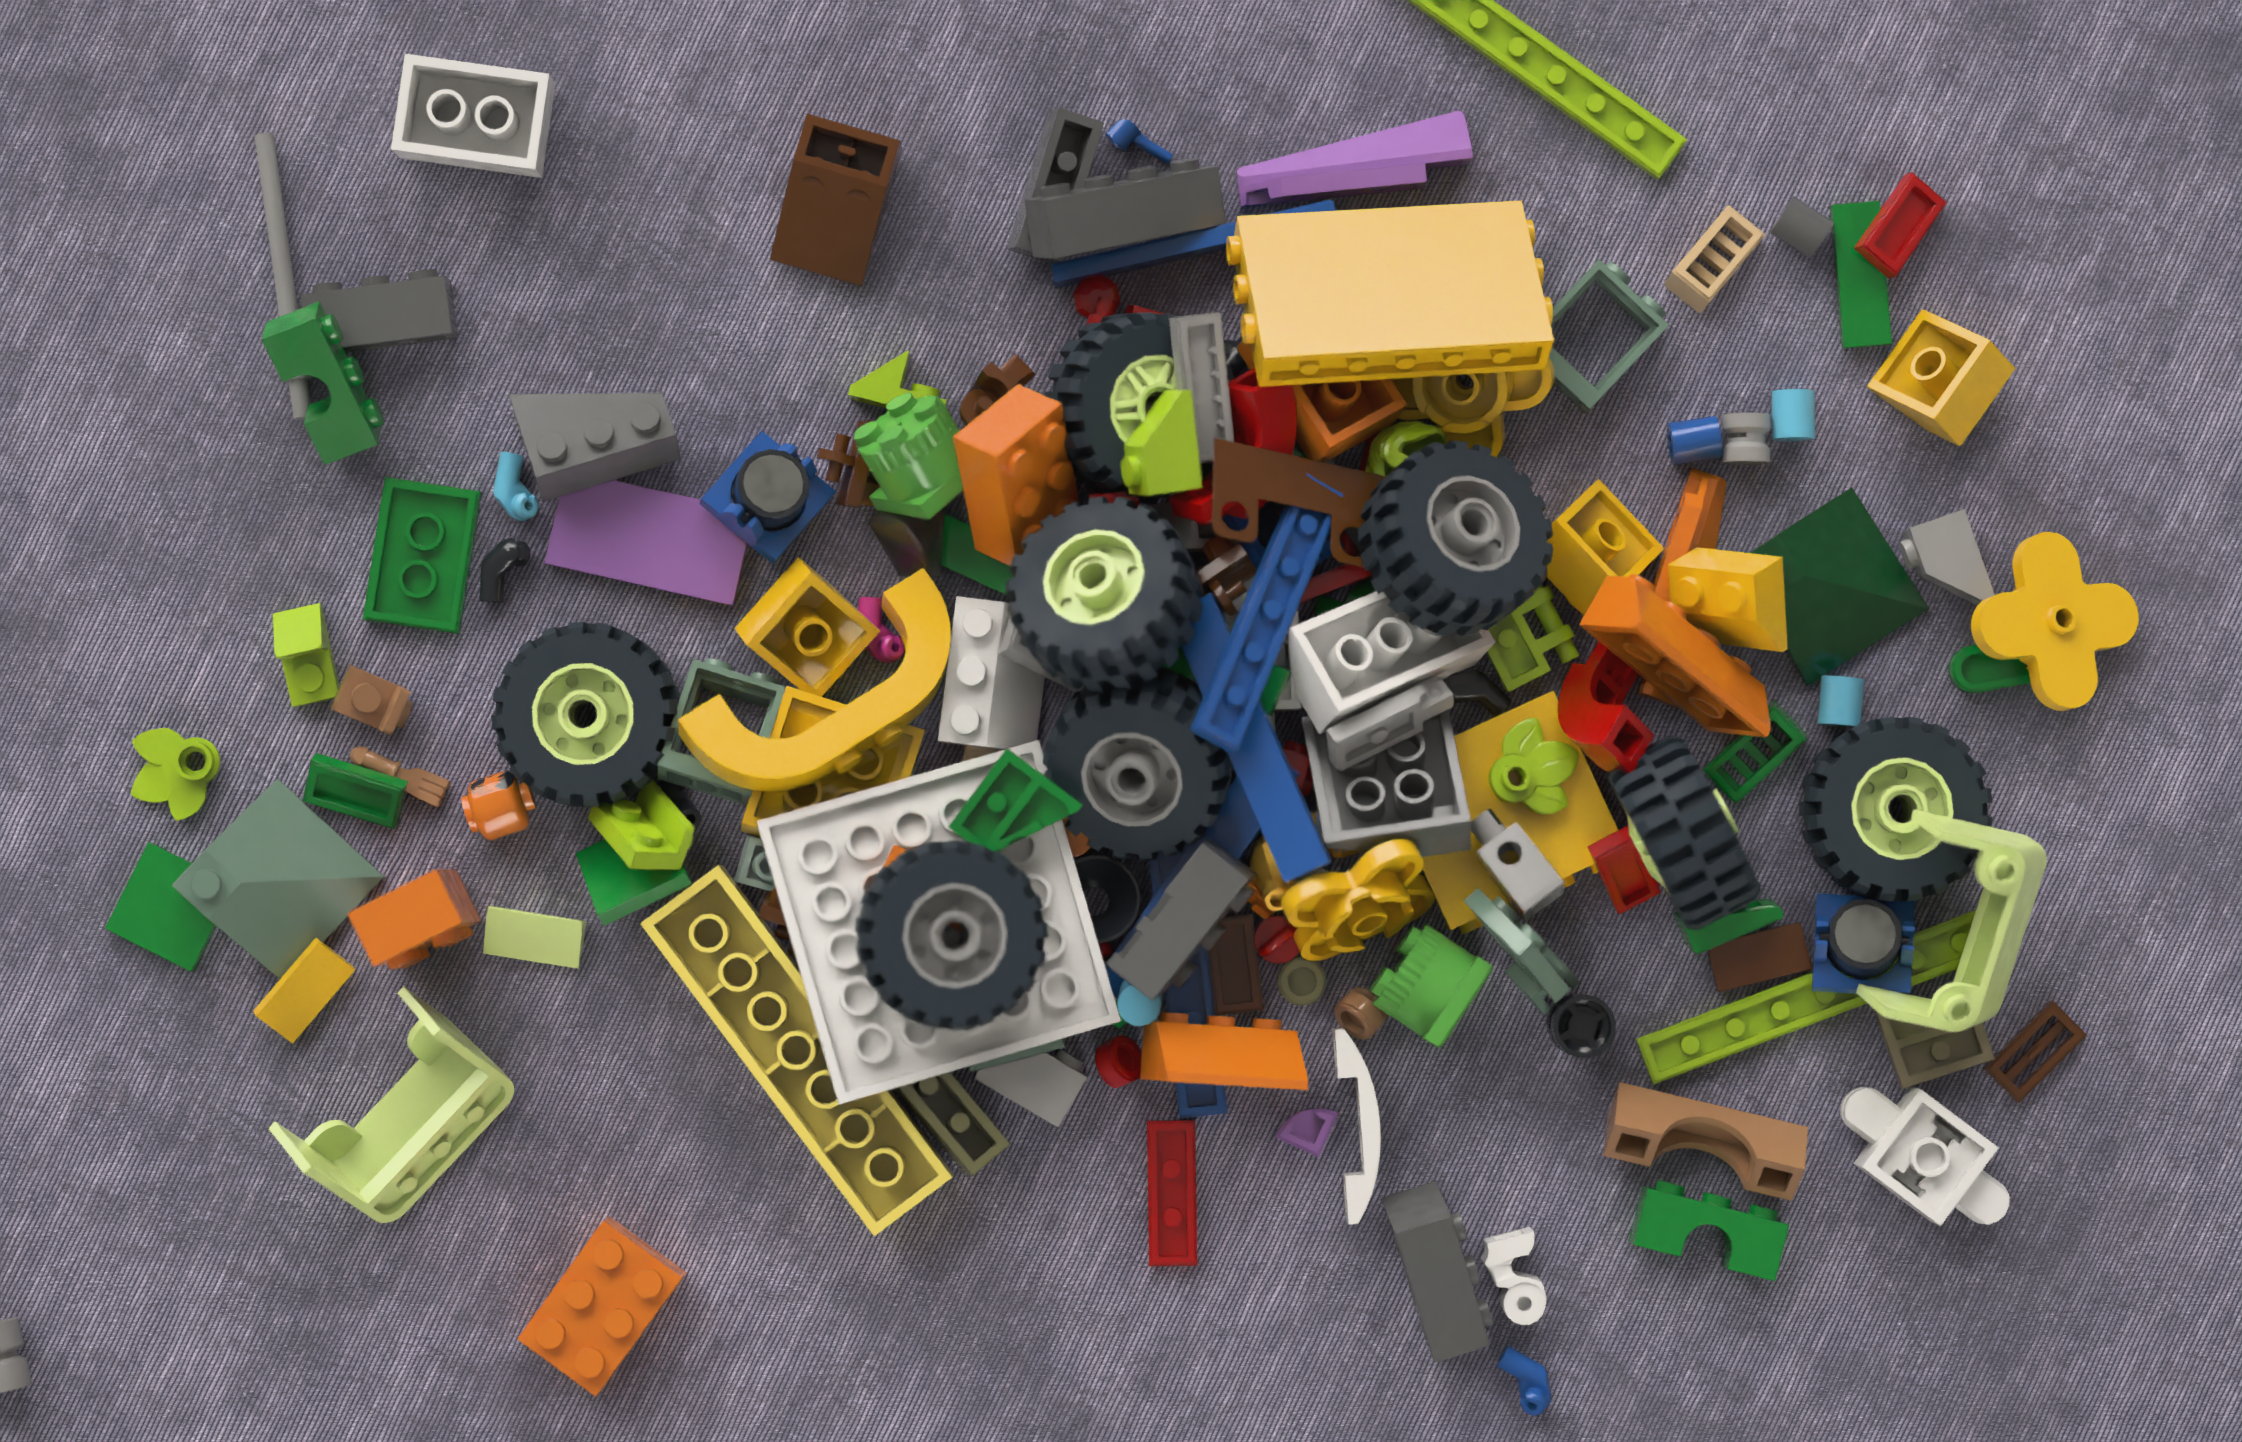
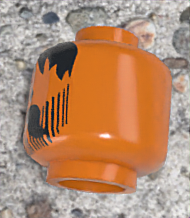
[461,770,537,840]

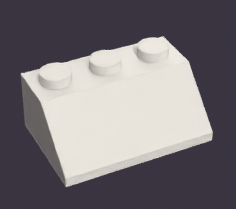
[938,596,1045,750]

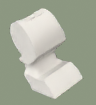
[1481,1227,1546,1325]

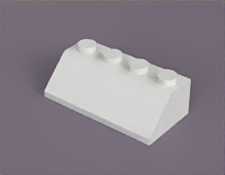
[1288,591,1495,734]

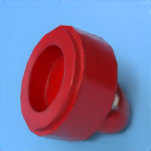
[1254,915,1299,964]
[1095,1035,1142,1088]

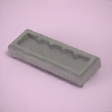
[1169,312,1234,464]

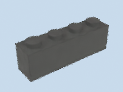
[1024,158,1226,259]

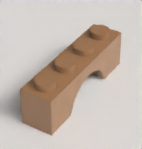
[1603,1082,1808,1201]

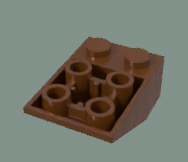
[770,113,902,287]

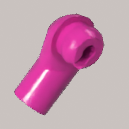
[858,597,905,663]

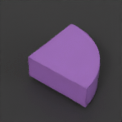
[1274,1108,1338,1157]

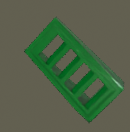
[1703,700,1807,804]
[1673,899,1784,955]

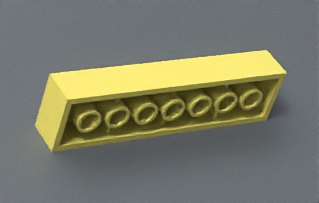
[640,865,954,1236]

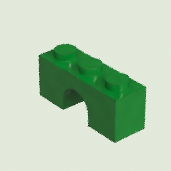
[261,301,384,465]
[1628,1180,1789,1281]

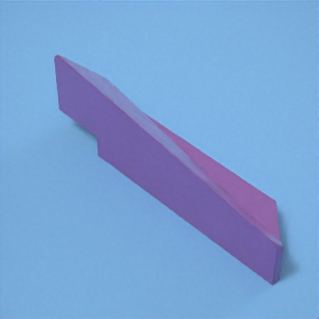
[1237,111,1473,207]

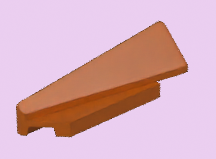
[1637,468,1727,709]

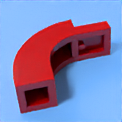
[1169,368,1297,524]
[1557,642,1655,774]

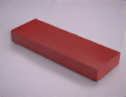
[1147,1119,1197,1266]

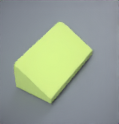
[483,906,587,969]

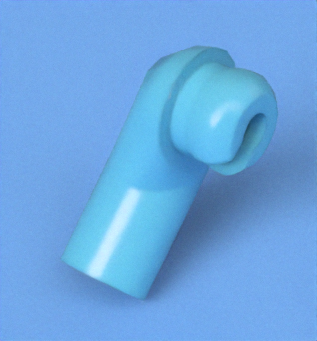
[493,452,539,521]

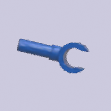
[1105,119,1173,164]

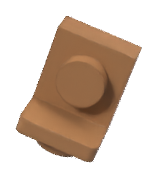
[330,664,412,735]

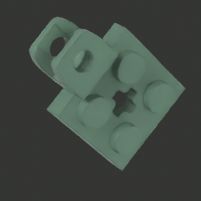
[1464,888,1580,1015]

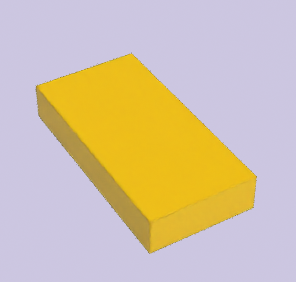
[253,937,355,1044]

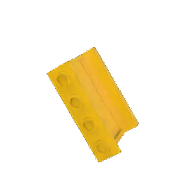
[1422,690,1618,935]

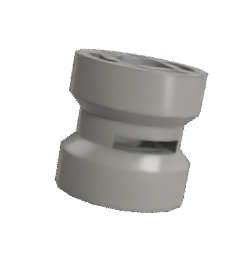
[1722,413,1770,465]

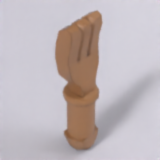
[350,746,451,808]

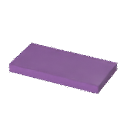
[545,480,748,606]

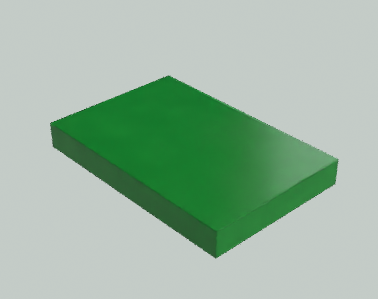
[362,477,482,635]

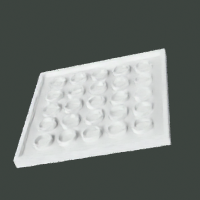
[756,740,1121,1104]

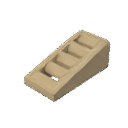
[1664,205,1766,313]

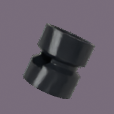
[1547,994,1616,1058]

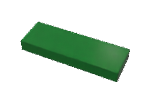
[1830,201,1892,349]

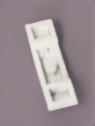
[1332,1028,1381,1225]

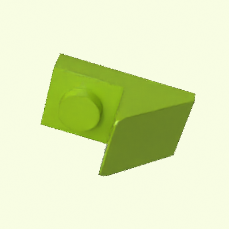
[848,351,948,409]
[273,603,340,708]

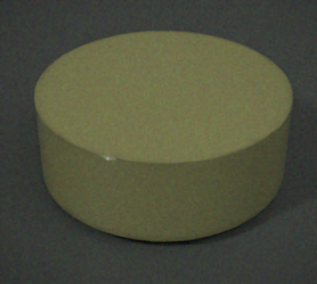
[1277,957,1326,1006]

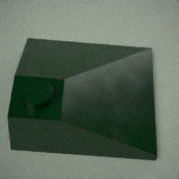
[1748,487,1929,686]

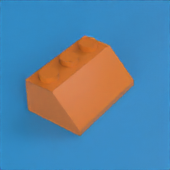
[1140,1012,1308,1090]

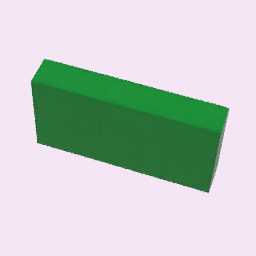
[302,753,408,829]

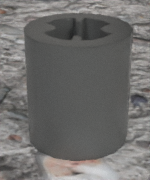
[1770,196,1834,258]

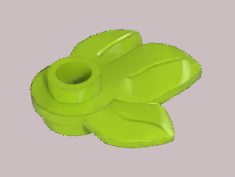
[1489,718,1579,814]
[131,728,221,821]

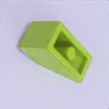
[1121,389,1202,496]

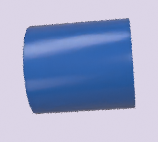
[1667,416,1723,466]

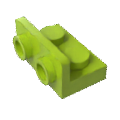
[588,780,694,870]

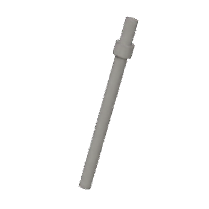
[254,133,312,420]

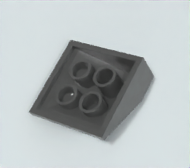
[1302,710,1471,857]

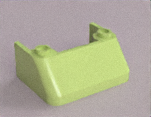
[1856,810,2047,1032]
[268,986,514,1223]

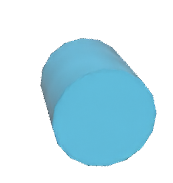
[1771,389,1815,441]
[1817,675,1865,728]
[1117,979,1162,1026]

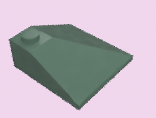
[172,778,385,979]

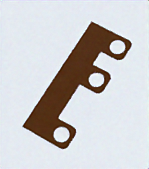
[1212,438,1386,567]

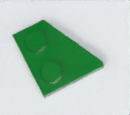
[948,748,1083,852]

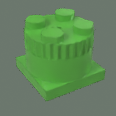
[854,392,963,519]
[1369,924,1493,1048]

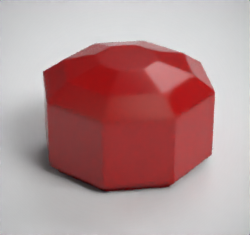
[1073,275,1121,320]

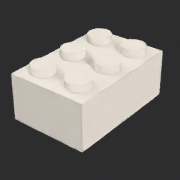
[391,54,556,178]

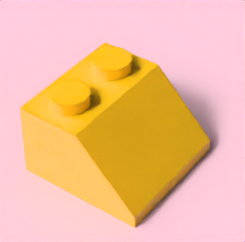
[1867,309,2016,447]
[1546,479,1664,616]
[1668,547,1788,652]
[734,557,880,697]

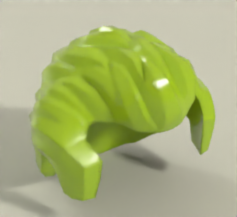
[1365,421,1446,477]

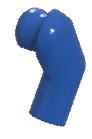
[1496,1345,1552,1416]

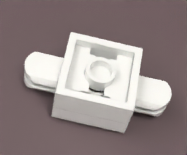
[1840,1087,2010,1226]

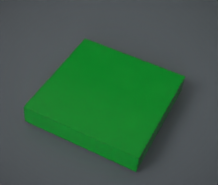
[575,839,692,926]
[105,842,217,972]

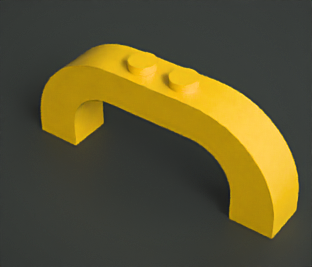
[678,568,951,792]

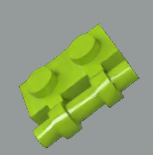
[1486,584,1580,693]

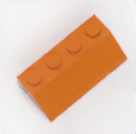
[1579,574,1771,737]

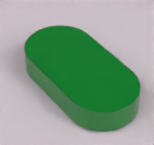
[1948,645,2031,694]

